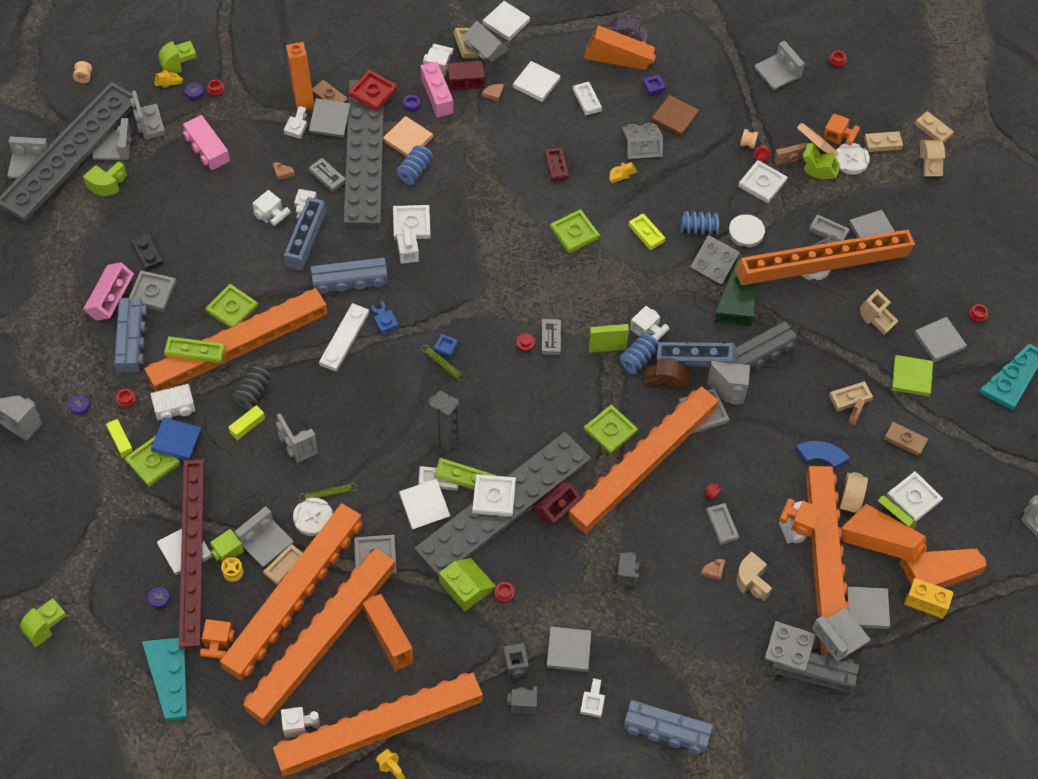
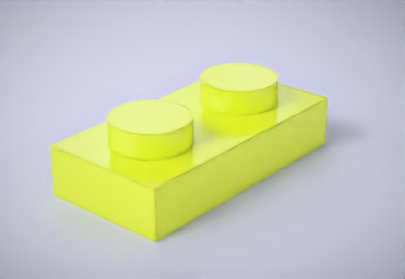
[628,213,665,250]

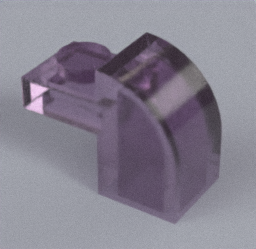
[609,15,648,44]

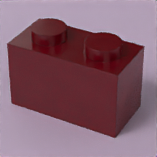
[448,61,484,91]
[533,482,582,523]

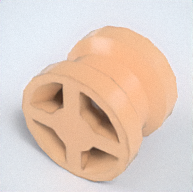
[73,61,92,83]
[740,129,758,149]

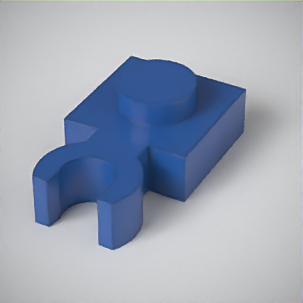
[371,301,399,335]

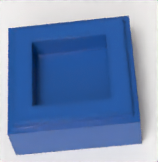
[433,334,458,358]

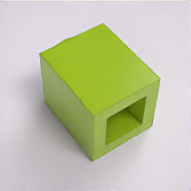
[210,529,244,562]

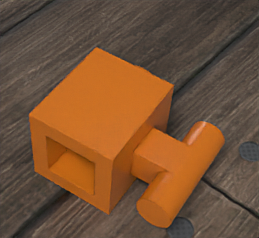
[823,113,860,145]
[779,499,821,537]
[200,619,235,659]

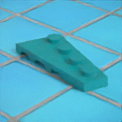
[978,344,1038,411]
[142,638,188,721]

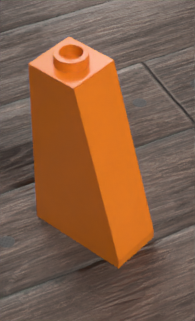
[584,25,656,70]
[286,42,314,111]
[842,504,927,562]
[900,549,987,588]
[362,594,413,672]

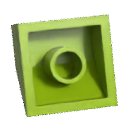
[439,558,496,612]

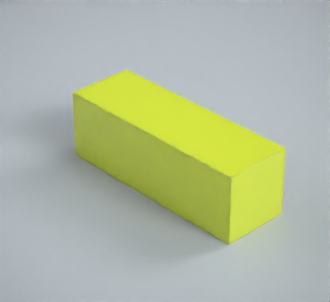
[228,405,265,441]
[106,419,133,458]

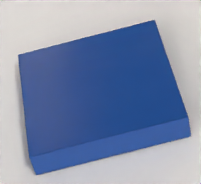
[151,417,201,460]

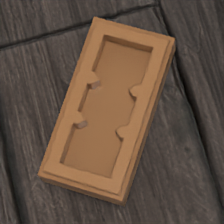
[312,80,348,103]
[773,142,809,165]
[884,422,928,456]

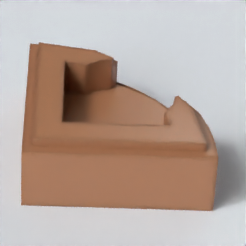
[482,84,504,101]
[272,162,295,180]
[849,399,865,425]
[701,559,725,580]

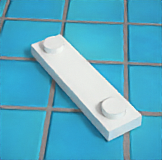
[319,303,369,372]

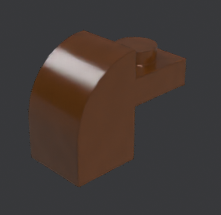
[644,359,690,390]

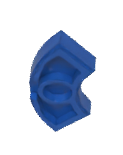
[795,441,850,470]

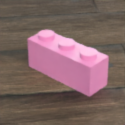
[421,61,453,118]
[183,115,230,171]
[83,262,134,321]

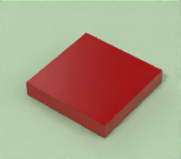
[348,70,398,111]

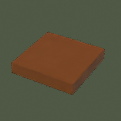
[651,95,699,137]

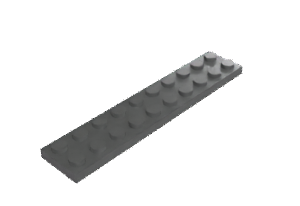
[344,80,384,227]
[0,82,140,222]
[414,432,591,578]

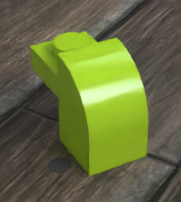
[159,41,197,73]
[803,143,841,179]
[83,162,127,196]
[20,598,66,648]

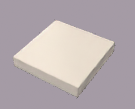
[483,1,530,41]
[513,61,560,102]
[738,160,788,204]
[393,205,430,240]
[886,471,943,522]
[472,474,516,517]
[399,479,450,530]
[157,529,212,576]

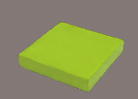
[550,209,600,253]
[205,284,259,328]
[588,324,629,353]
[891,355,933,396]
[583,404,638,455]
[125,436,181,487]
[878,495,917,529]

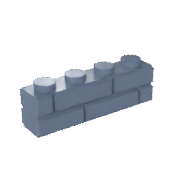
[284,197,326,271]
[311,258,388,294]
[114,298,147,373]
[657,342,738,367]
[623,700,713,754]

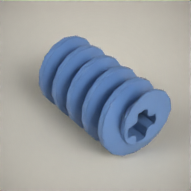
[397,145,433,185]
[680,211,719,236]
[620,333,659,374]

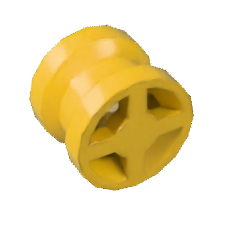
[221,557,243,582]

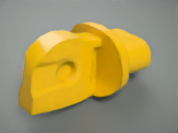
[154,70,183,88]
[610,162,637,183]
[376,749,405,779]

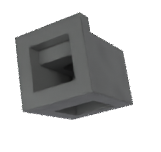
[617,552,639,585]
[503,643,529,678]
[507,686,538,714]

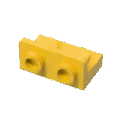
[904,578,953,619]

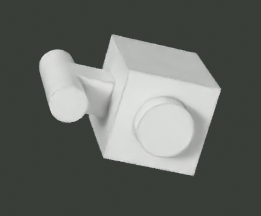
[423,44,454,76]
[253,190,291,226]
[397,227,419,264]
[630,306,669,340]
[281,707,320,739]

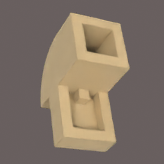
[920,140,945,176]
[860,289,898,335]
[840,472,868,513]
[736,551,772,601]

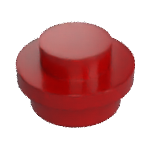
[829,51,847,67]
[207,79,225,96]
[753,145,771,162]
[969,304,988,322]
[516,333,535,352]
[116,389,136,408]
[704,482,722,500]
[494,582,515,602]

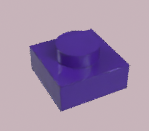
[643,74,666,96]

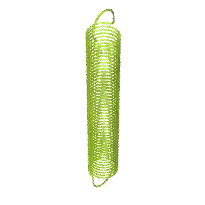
[422,345,464,381]
[299,483,357,501]

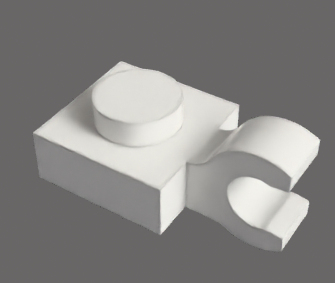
[284,106,307,139]
[294,189,317,218]
[580,679,605,718]

